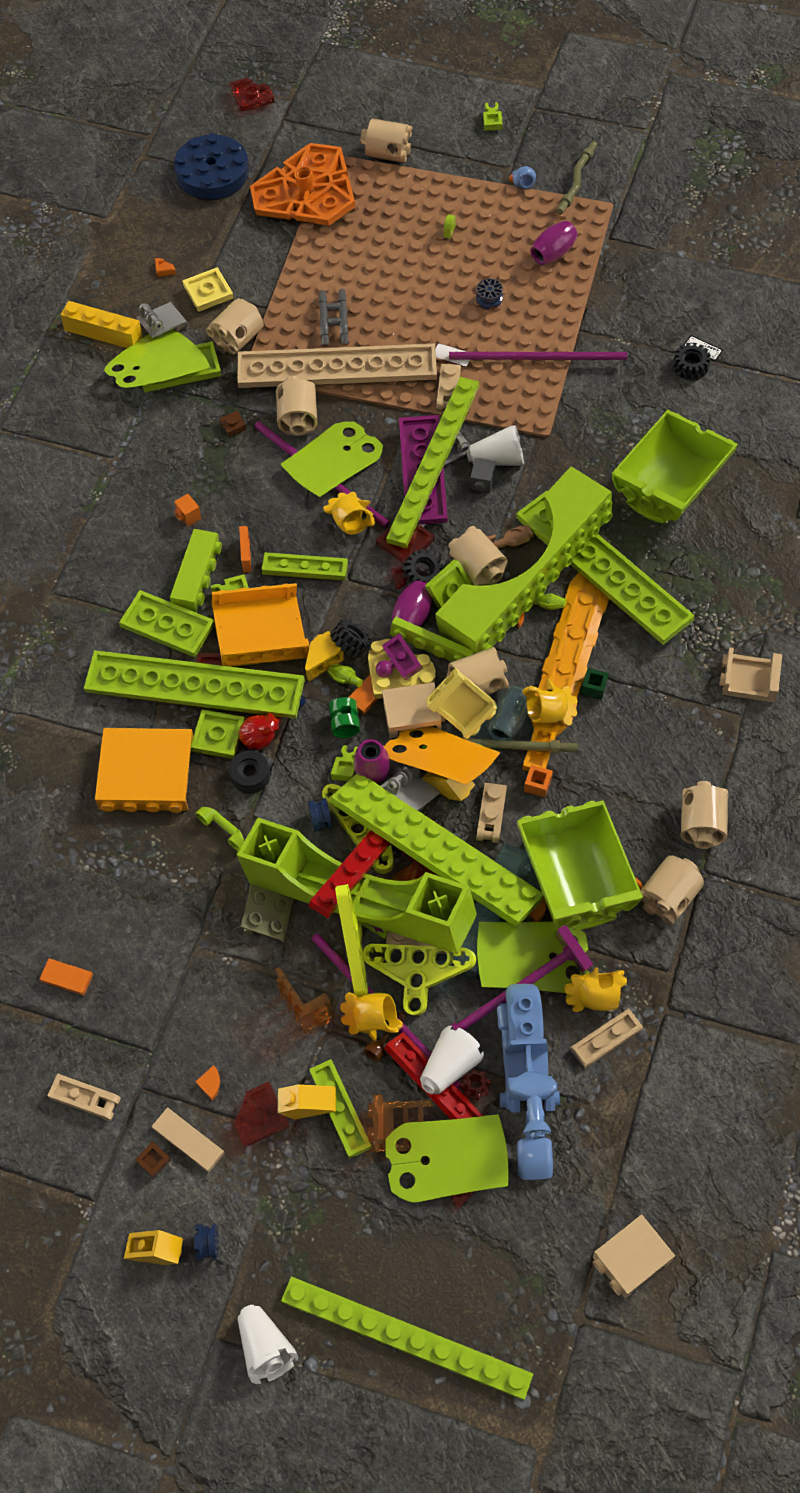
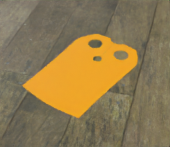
[384,726,500,785]

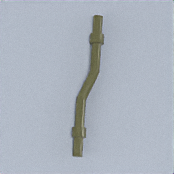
[556,141,598,215]
[462,736,578,754]

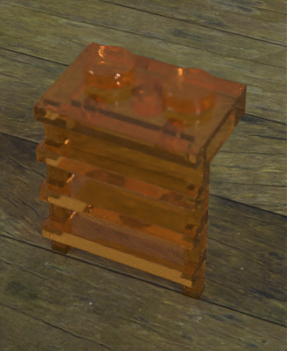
[275,967,333,1034]
[368,1094,433,1153]

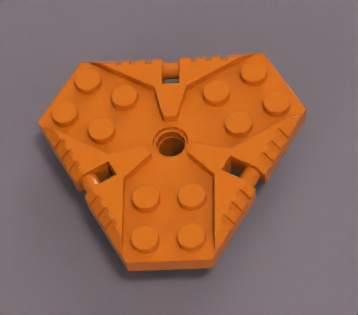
[250,143,356,226]

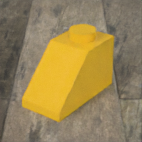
[305,631,344,681]
[422,772,475,801]
[278,1084,336,1120]
[124,1230,183,1265]

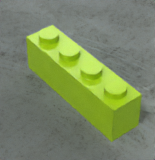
[170,529,222,613]

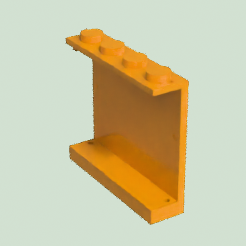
[212,583,309,667]
[95,728,194,813]

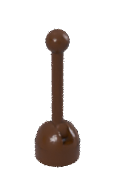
[364,1011,407,1062]

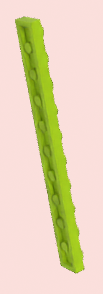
[386,377,479,548]
[281,1276,533,1401]

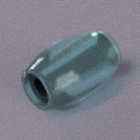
[488,686,528,740]

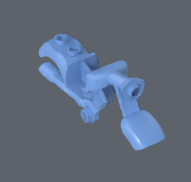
[497,984,560,1180]

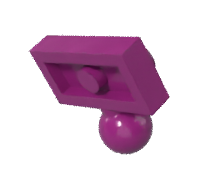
[375,633,423,680]

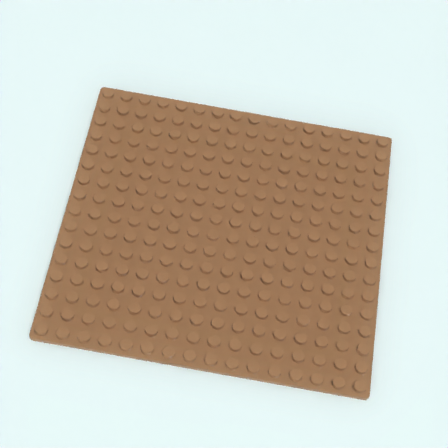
[251,156,613,437]

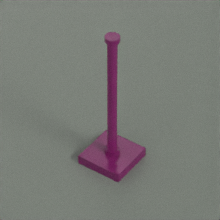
[451,924,593,1031]

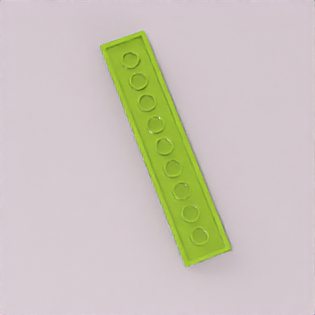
[516,491,695,645]
[84,650,305,719]
[330,773,543,928]

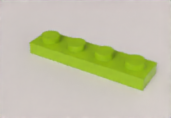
[262,552,348,581]
[389,616,474,662]
[309,1059,372,1159]

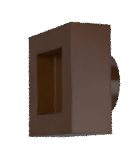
[219,411,247,437]
[135,1141,171,1179]

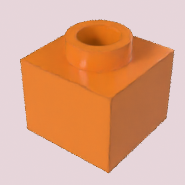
[174,494,202,527]
[524,765,553,798]

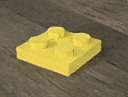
[183,267,234,312]

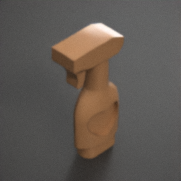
[487,525,534,549]

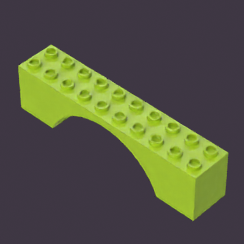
[435,466,612,654]
[237,818,477,954]

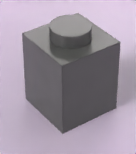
[470,458,496,493]

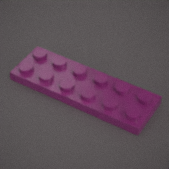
[399,415,448,525]

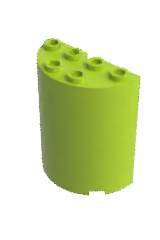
[612,410,738,523]
[517,800,643,931]

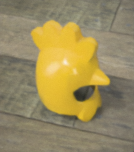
[323,492,375,535]
[522,679,578,726]
[564,967,627,1012]
[340,992,403,1040]

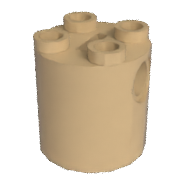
[360,118,412,163]
[206,298,264,355]
[276,376,318,436]
[448,526,508,586]
[446,647,509,695]
[681,781,728,849]
[640,856,704,925]

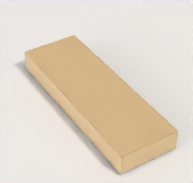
[570,1008,643,1069]
[151,1107,225,1173]

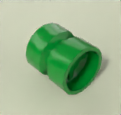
[329,697,360,738]

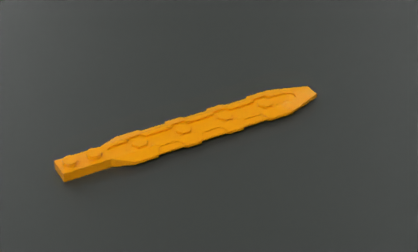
[523,572,609,771]

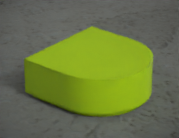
[443,214,456,239]

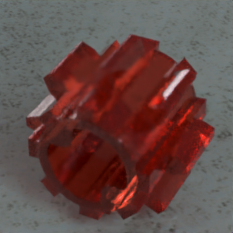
[461,1068,491,1101]

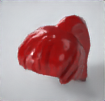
[239,713,282,751]

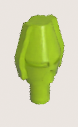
[533,593,567,610]
[327,664,363,687]

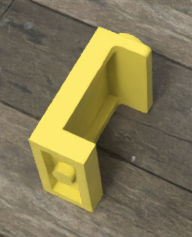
[426,668,497,739]

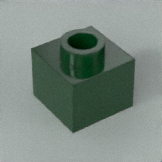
[581,668,609,700]

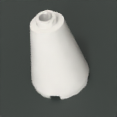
[467,425,524,466]
[420,1026,484,1094]
[238,1305,299,1384]

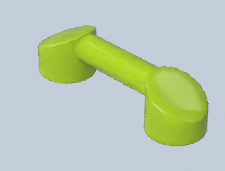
[195,807,244,852]

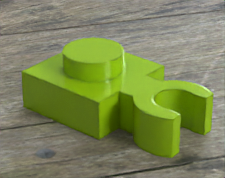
[483,102,503,131]
[211,574,249,592]
[331,745,358,781]

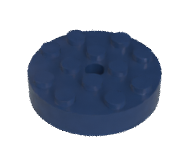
[174,133,249,199]

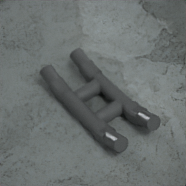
[319,289,349,346]

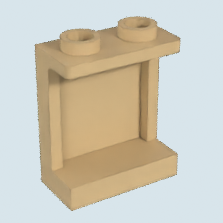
[719,647,782,703]
[382,682,445,739]
[593,1215,675,1299]

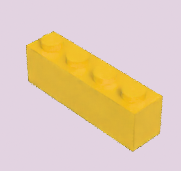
[60,301,143,348]

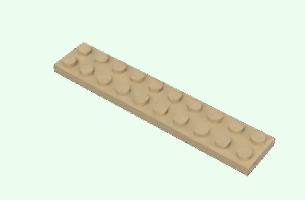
[238,343,437,388]

